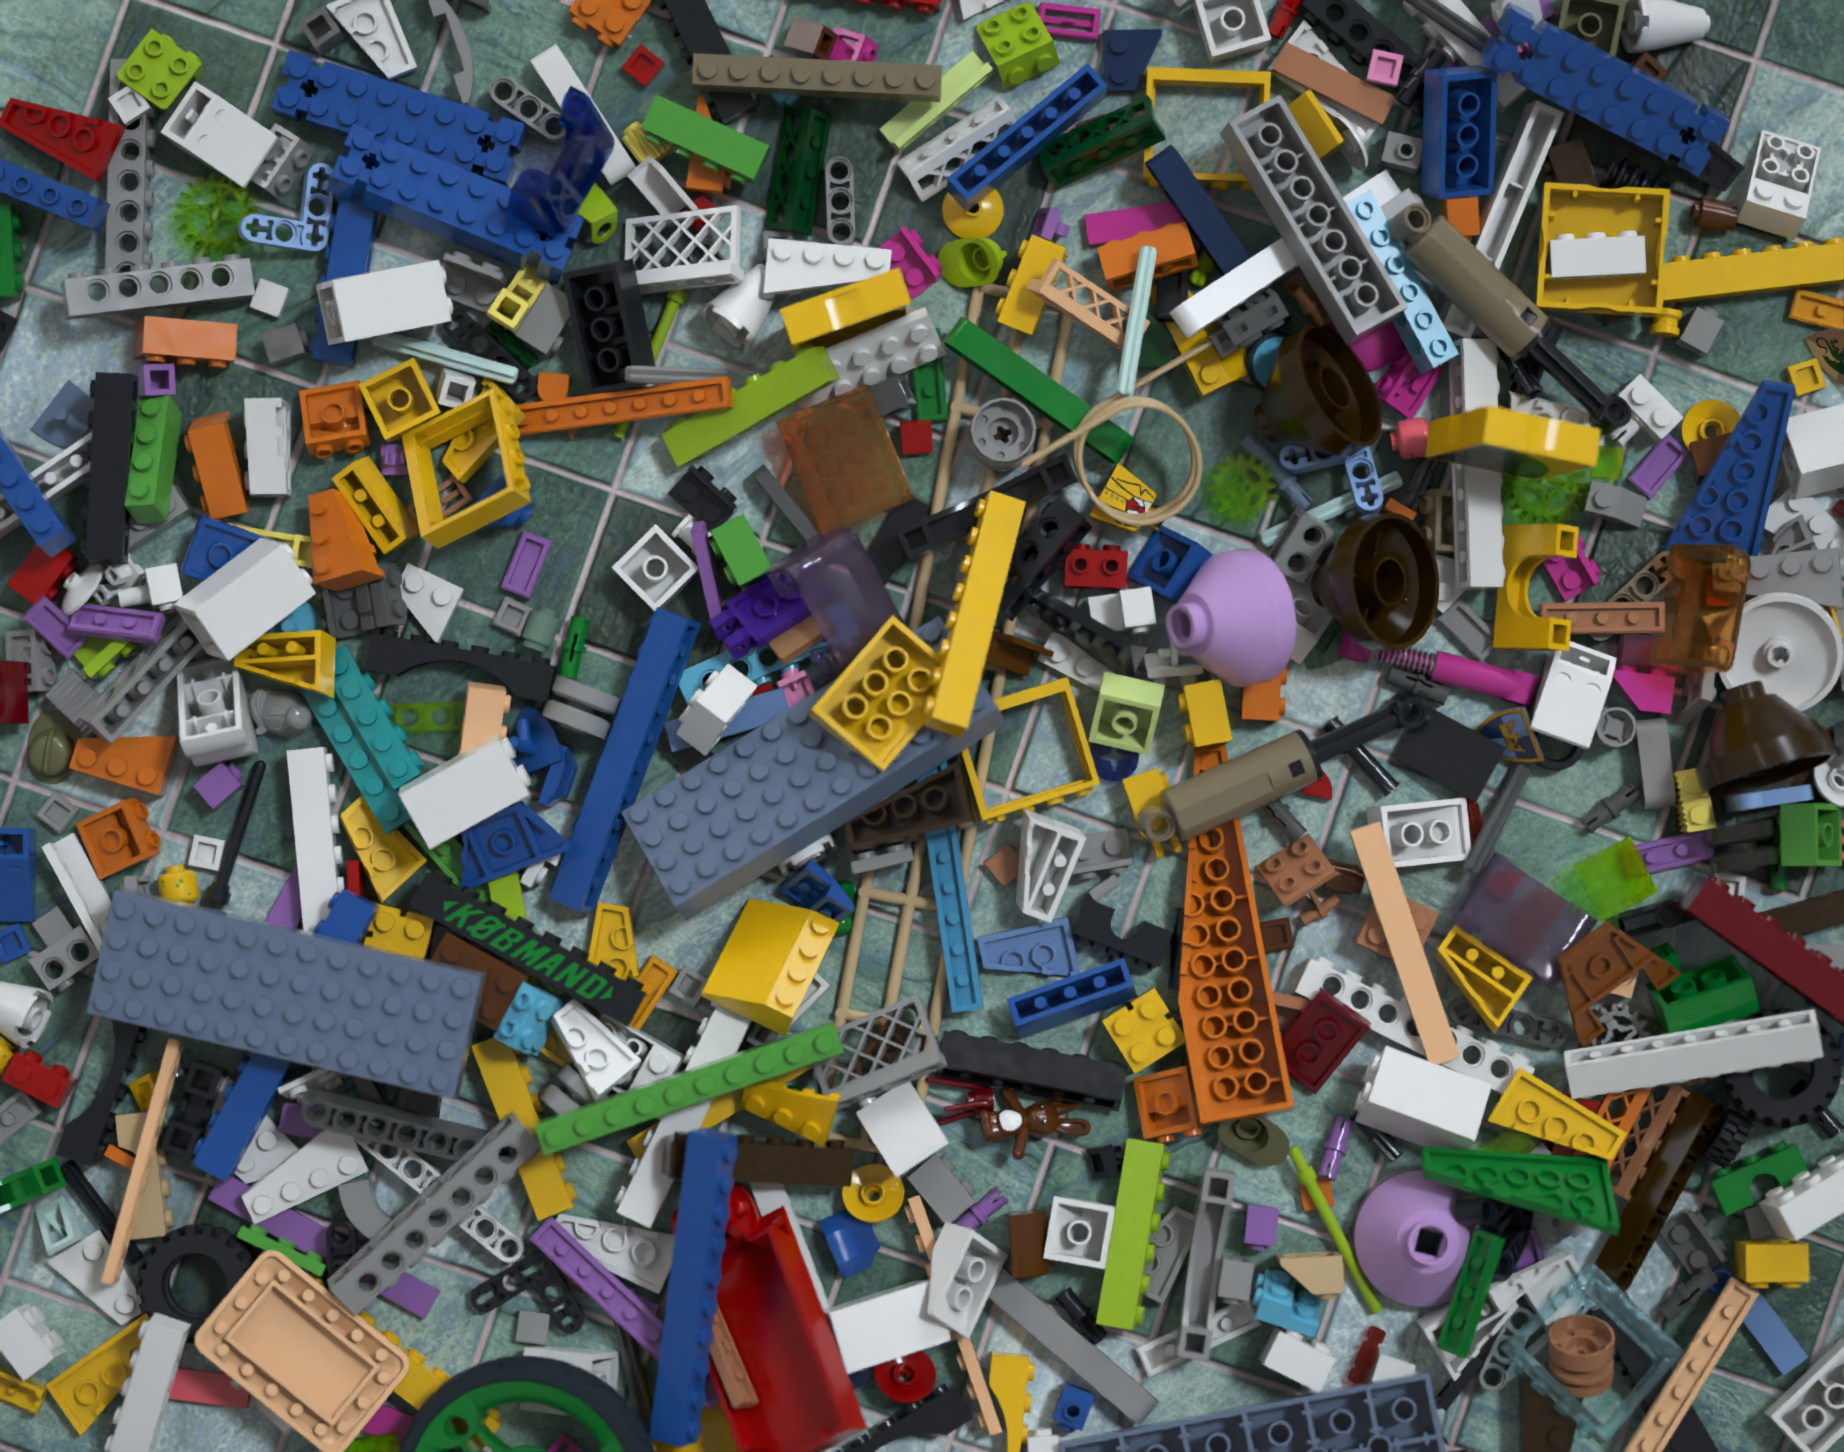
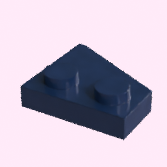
[1103,29,1162,93]

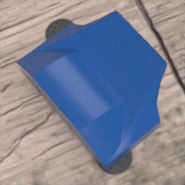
[538,745,579,807]
[819,1209,881,1279]

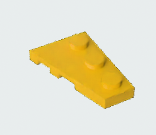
[339,795,427,904]
[740,1080,841,1146]

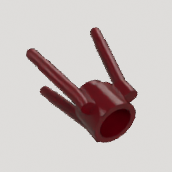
[926,1077,994,1126]

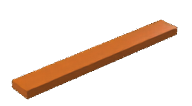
[517,376,734,436]

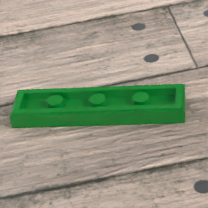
[1436,1228,1505,1358]

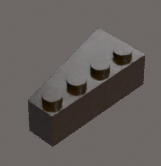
[1518,1376,1583,1452]

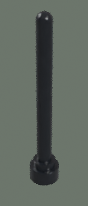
[204,760,266,905]

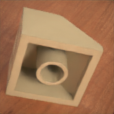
[1275,1251,1345,1300]

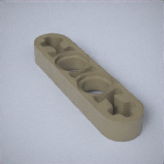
[1586,550,1682,642]

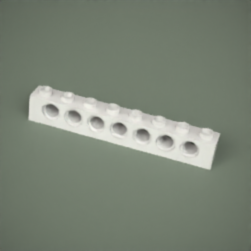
[1293,955,1535,1095]

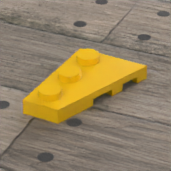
[442,377,526,484]
[588,902,644,1004]

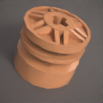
[1547,1314,1615,1398]

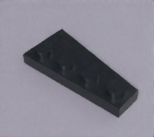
[1609,127,1745,192]
[1026,589,1135,677]

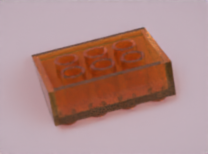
[776,384,915,536]

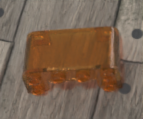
[1649,544,1751,676]

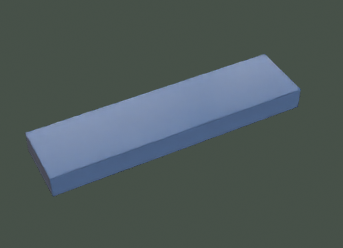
[664,688,789,752]

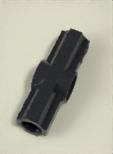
[1618,895,1695,938]

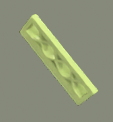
[879,50,993,154]

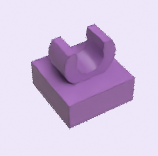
[1030,207,1070,241]
[381,444,409,477]

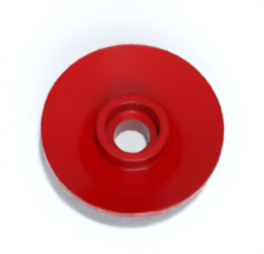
[874,1350,936,1404]

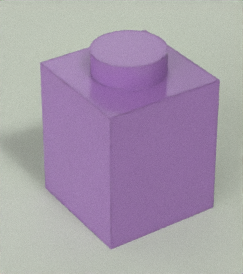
[136,364,176,397]
[193,761,246,810]
[1242,1204,1279,1251]

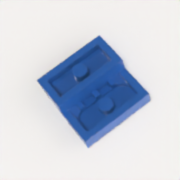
[777,859,854,922]

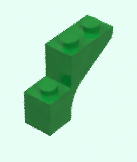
[0,1157,67,1214]

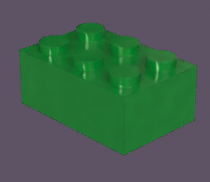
[1645,954,1760,1034]

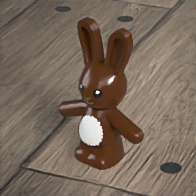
[980,1089,1091,1160]

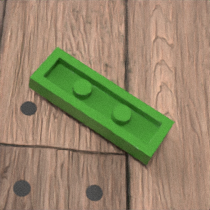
[236,1223,327,1278]

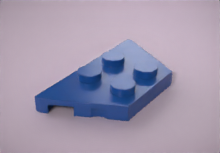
[460,801,572,890]

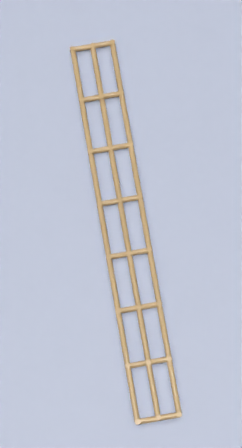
[820,283,1073,1154]

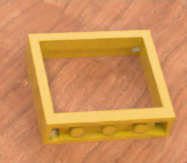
[1142,67,1271,192]
[402,388,531,549]
[958,677,1100,825]

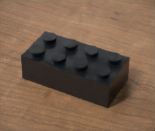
[562,259,656,395]

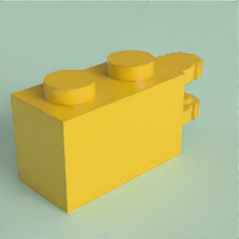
[1121,768,1182,859]

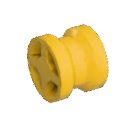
[1649,307,1683,338]

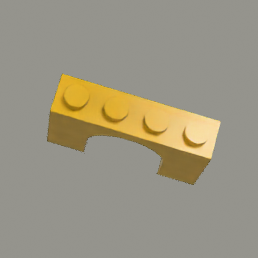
[1493,523,1579,651]

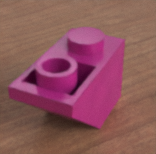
[1612,665,1675,716]

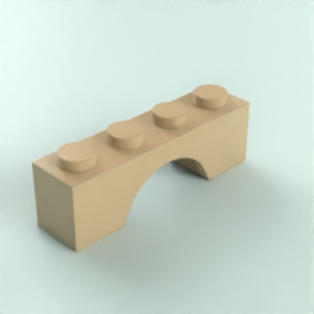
[115,1111,175,1240]

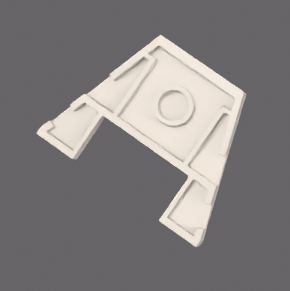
[1487,1249,1597,1377]

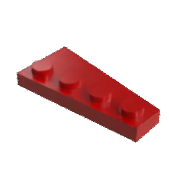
[0,97,127,182]

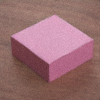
[1366,49,1404,88]

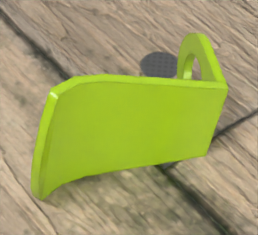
[550,169,618,244]

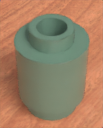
[522,606,561,654]

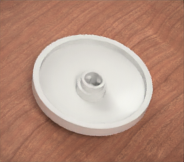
[1716,592,1844,711]

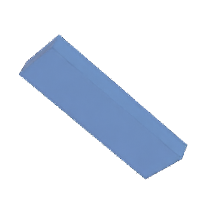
[1743,1285,1808,1376]

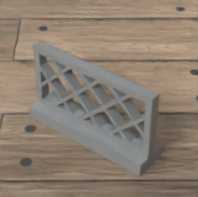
[812,994,947,1112]

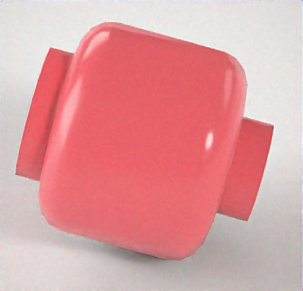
[1390,417,1429,460]

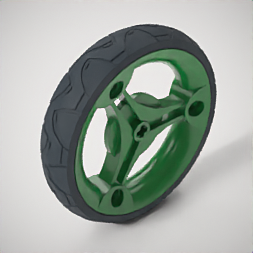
[398,1356,655,1452]

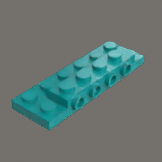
[300,645,425,835]

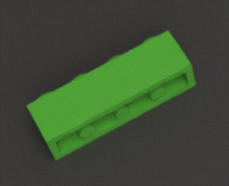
[641,94,770,185]
[125,395,182,524]

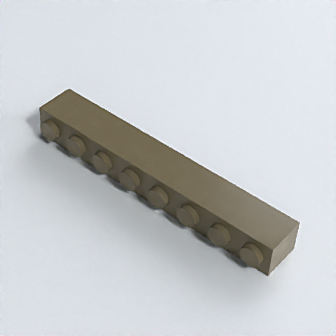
[692,53,942,102]

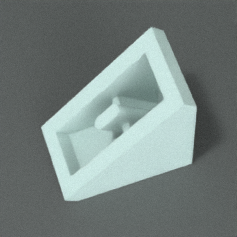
[35,1195,86,1255]

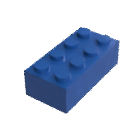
[1421,65,1498,199]

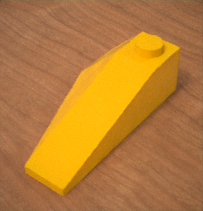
[1150,284,1248,399]

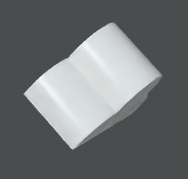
[177,657,258,767]

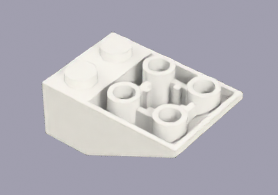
[161,82,279,189]
[1737,130,1821,240]
[1529,641,1617,750]
[573,1013,688,1093]

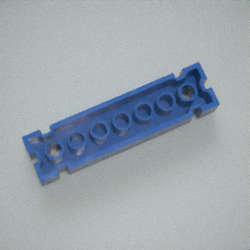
[1478,2,1731,177]
[270,50,528,188]
[327,124,585,285]

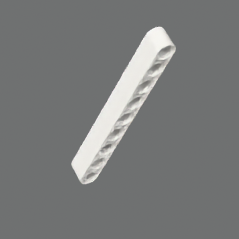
[1169,170,1402,339]

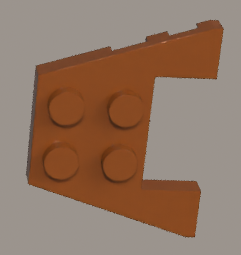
[1557,921,1681,1047]

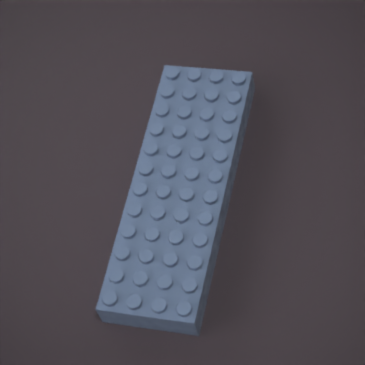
[621,616,1006,921]
[86,888,487,1099]
[1058,1371,1446,1452]

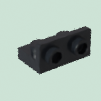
[668,465,738,533]

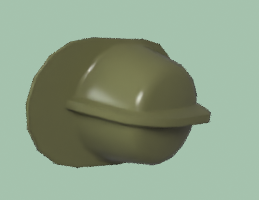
[27,710,80,784]
[1218,1117,1290,1166]

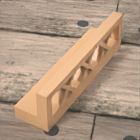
[1025,258,1150,351]

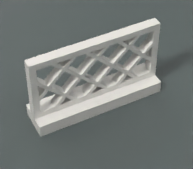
[625,205,744,295]

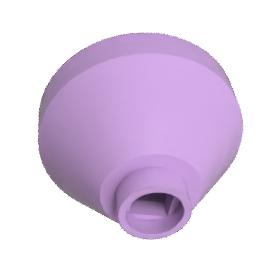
[1166,549,1296,687]
[1352,1169,1485,1307]

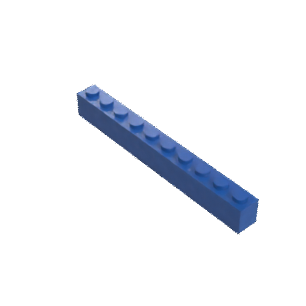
[549,607,702,913]
[192,889,380,1182]
[649,1127,738,1447]

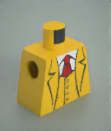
[1088,464,1164,534]

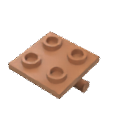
[1256,833,1342,927]

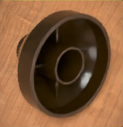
[1254,323,1382,457]
[1311,513,1439,651]
[1695,681,1836,797]

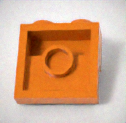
[568,0,654,49]
[299,380,371,459]
[75,797,161,880]
[1133,1066,1209,1144]

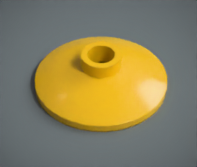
[942,189,1004,239]
[1681,400,1740,451]
[842,1164,905,1223]

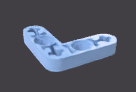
[237,163,333,253]
[1280,444,1383,516]
[1724,784,1815,812]

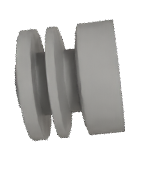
[970,397,1036,471]

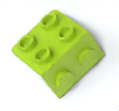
[976,2,1060,90]
[117,28,204,111]
[73,598,139,680]

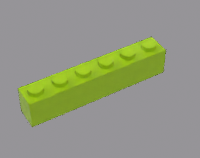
[661,344,841,467]
[1096,1138,1171,1331]

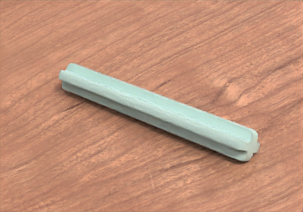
[1116,246,1157,397]
[372,333,518,385]
[1259,471,1403,548]

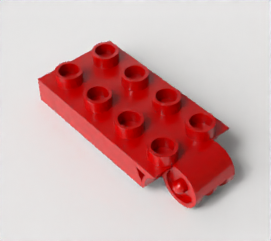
[671,1182,868,1452]

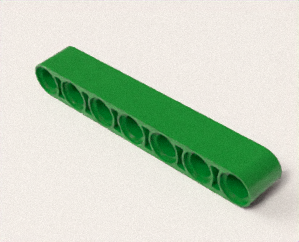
[943,317,1134,465]

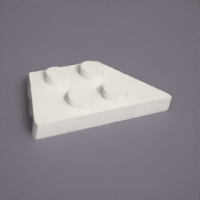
[203,1075,300,1184]

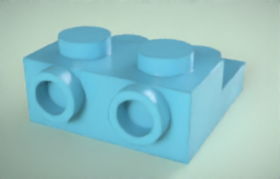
[494,982,566,1056]
[1251,1269,1321,1338]

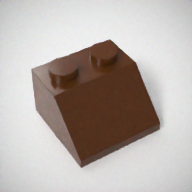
[1008,1210,1055,1279]

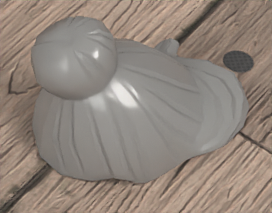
[248,687,314,737]

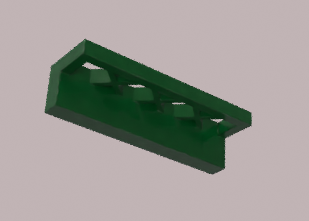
[1039,95,1166,190]
[764,108,832,236]

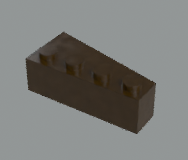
[844,761,976,855]

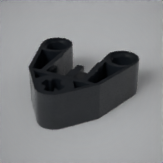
[1454,1192,1534,1280]

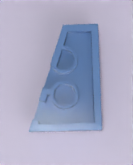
[977,916,1080,976]

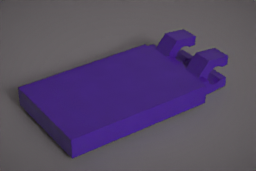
[708,554,836,661]

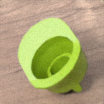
[938,237,1007,288]

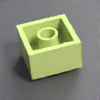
[1088,671,1165,755]

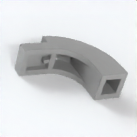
[338,1177,443,1241]

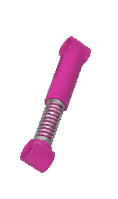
[1337,630,1539,707]

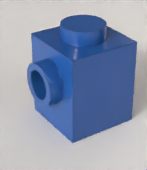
[1052,1381,1095,1433]

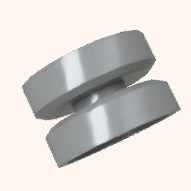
[541,675,621,740]
[540,1062,613,1114]

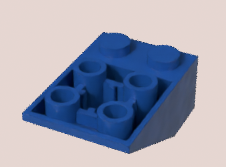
[0,828,37,922]

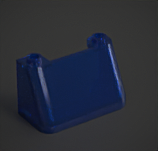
[506,86,615,237]

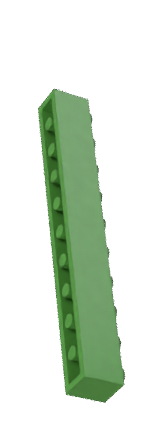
[534,1020,844,1156]

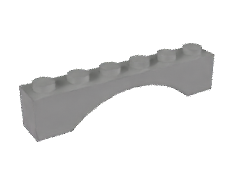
[1175,1166,1236,1361]

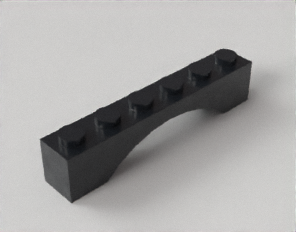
[896,453,1078,562]
[365,629,557,703]
[56,1019,149,1166]
[834,1383,973,1452]

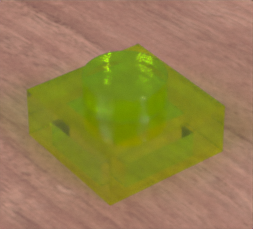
[1590,447,1624,480]

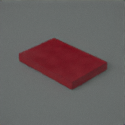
[1281,987,1371,1094]

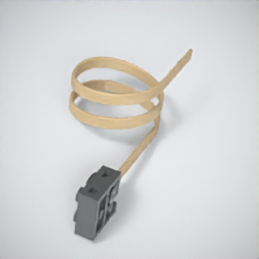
[1020,287,1289,526]

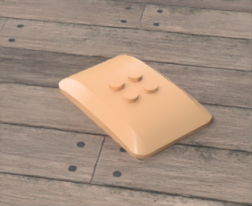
[195,1250,410,1452]

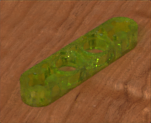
[389,702,465,732]

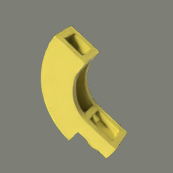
[487,264,550,333]

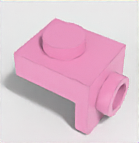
[776,668,816,708]

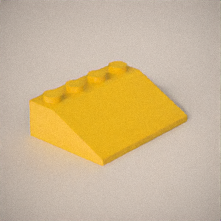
[808,615,942,772]
[700,899,840,1036]

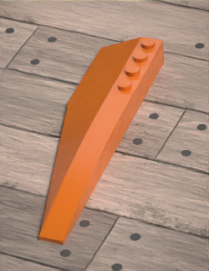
[1178,743,1294,1124]

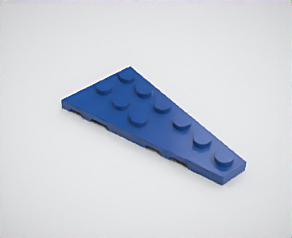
[1664,380,1796,559]

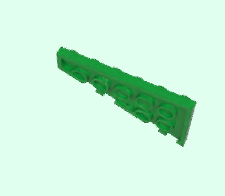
[1420,1146,1620,1236]

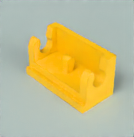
[0,1365,49,1416]

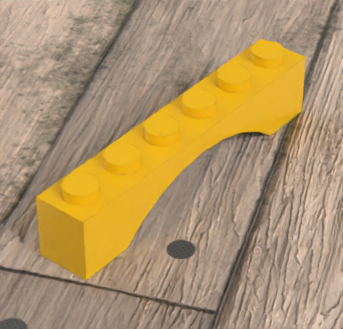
[989,1351,1035,1452]

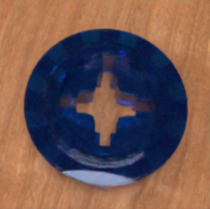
[1090,743,1139,782]

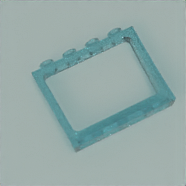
[1501,1263,1685,1444]

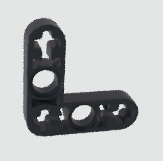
[471,1251,585,1334]

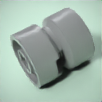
[1593,707,1637,749]

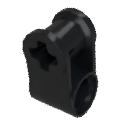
[326,1218,359,1278]

